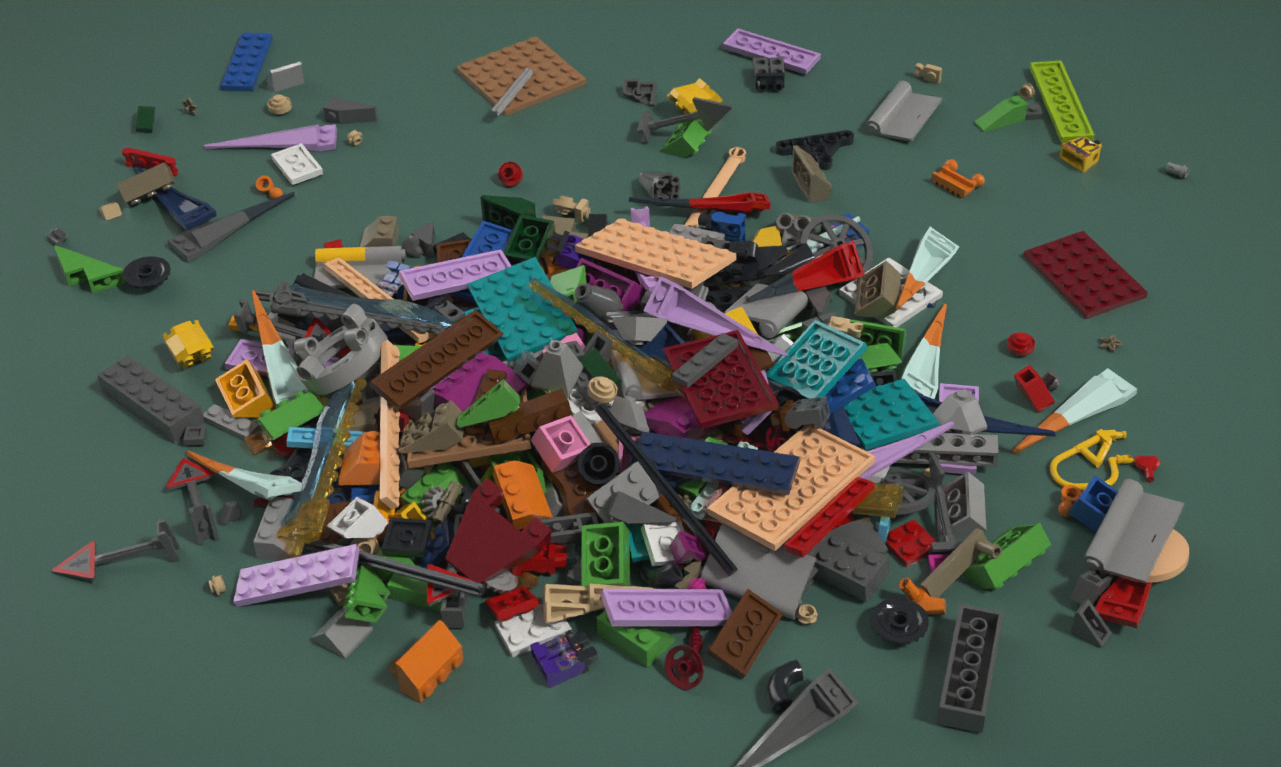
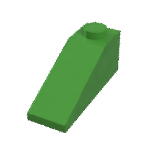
[974,95,1028,133]
[457,379,520,427]

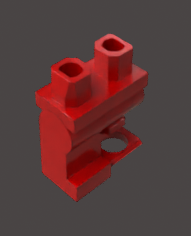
[512,542,568,576]

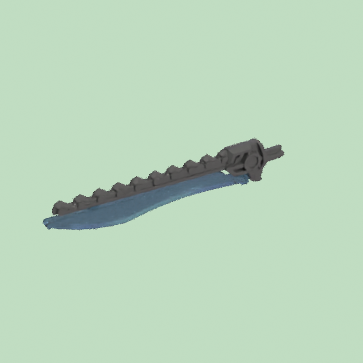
[255,280,454,336]

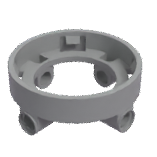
[294,304,388,395]

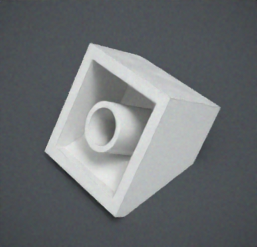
[327,497,388,538]

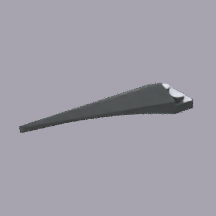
[734,668,859,767]

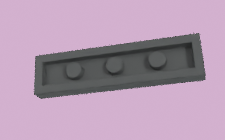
[672,333,738,388]

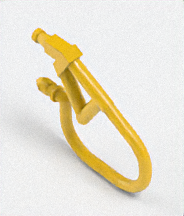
[1050,429,1134,490]

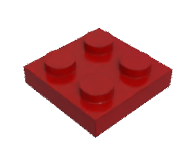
[885,519,936,567]
[485,586,539,621]

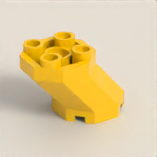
[667,78,723,114]
[163,320,214,369]

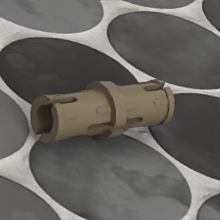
[433,481,463,523]

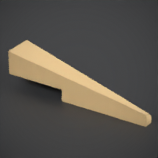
[542,584,653,623]

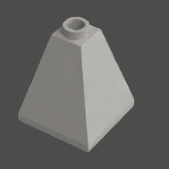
[531,340,583,398]

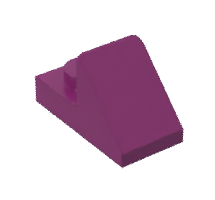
[670,531,707,564]

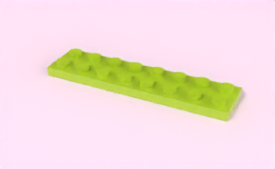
[1030,61,1095,143]

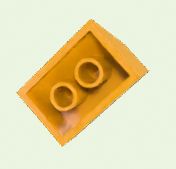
[215,359,276,418]

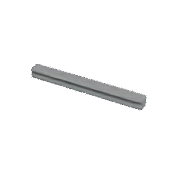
[491,67,533,116]

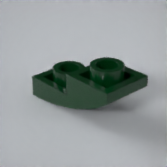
[135,106,155,132]
[579,348,622,385]

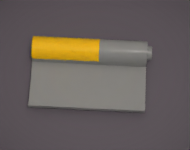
[314,246,406,288]

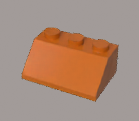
[339,431,380,485]
[494,460,553,530]
[396,620,464,703]

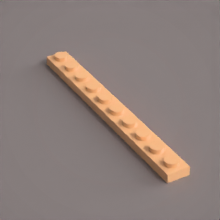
[324,258,435,343]
[380,340,400,509]

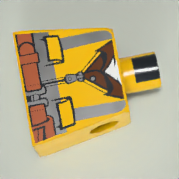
[1060,137,1102,173]

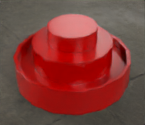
[498,161,523,187]
[1007,332,1035,356]
[274,432,297,457]

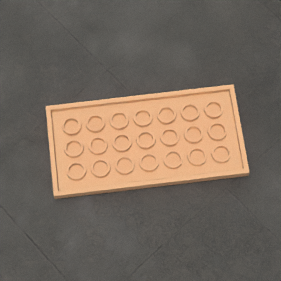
[575,219,736,289]
[707,424,876,551]

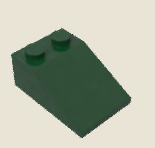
[480,195,536,230]
[504,215,556,262]

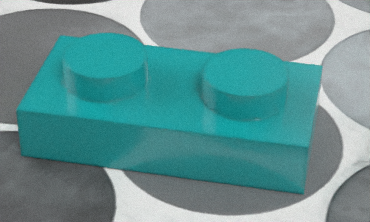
[625,523,650,562]

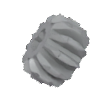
[420,486,453,521]

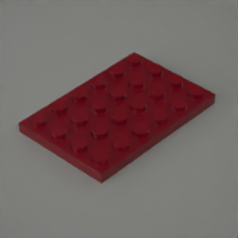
[1023,231,1148,319]
[663,330,779,429]

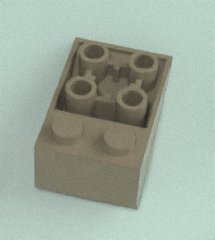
[399,400,465,453]

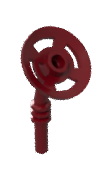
[721,426,793,452]
[665,626,704,690]

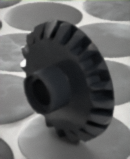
[123,256,171,290]
[871,598,929,646]

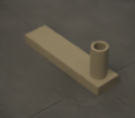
[920,528,1002,598]

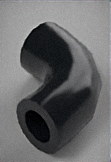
[639,559,683,589]
[766,660,803,713]

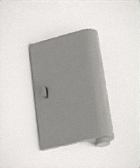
[865,81,942,142]
[724,283,809,338]
[606,330,681,400]
[1083,479,1185,584]
[699,523,816,620]

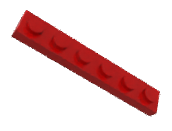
[784,477,875,558]

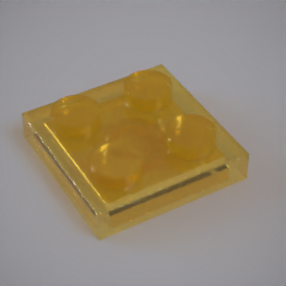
[853,483,904,518]

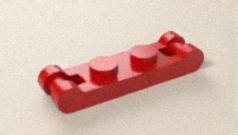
[122,148,179,177]

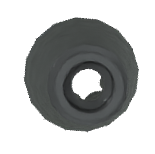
[639,171,681,206]
[575,284,623,327]

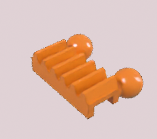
[932,159,985,199]

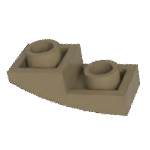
[674,560,702,589]

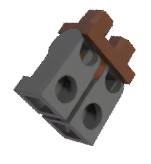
[771,396,830,431]

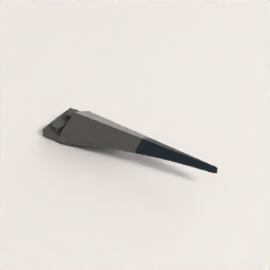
[168,192,295,262]

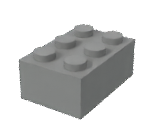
[585,461,662,524]

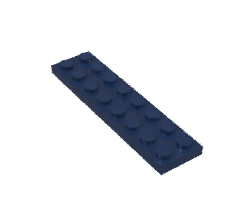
[629,431,800,495]

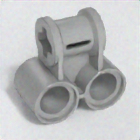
[776,213,812,247]

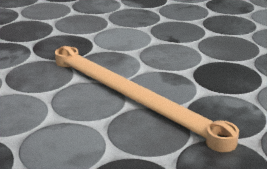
[684,147,746,228]

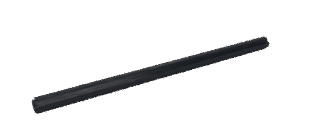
[595,403,737,576]
[296,535,485,597]

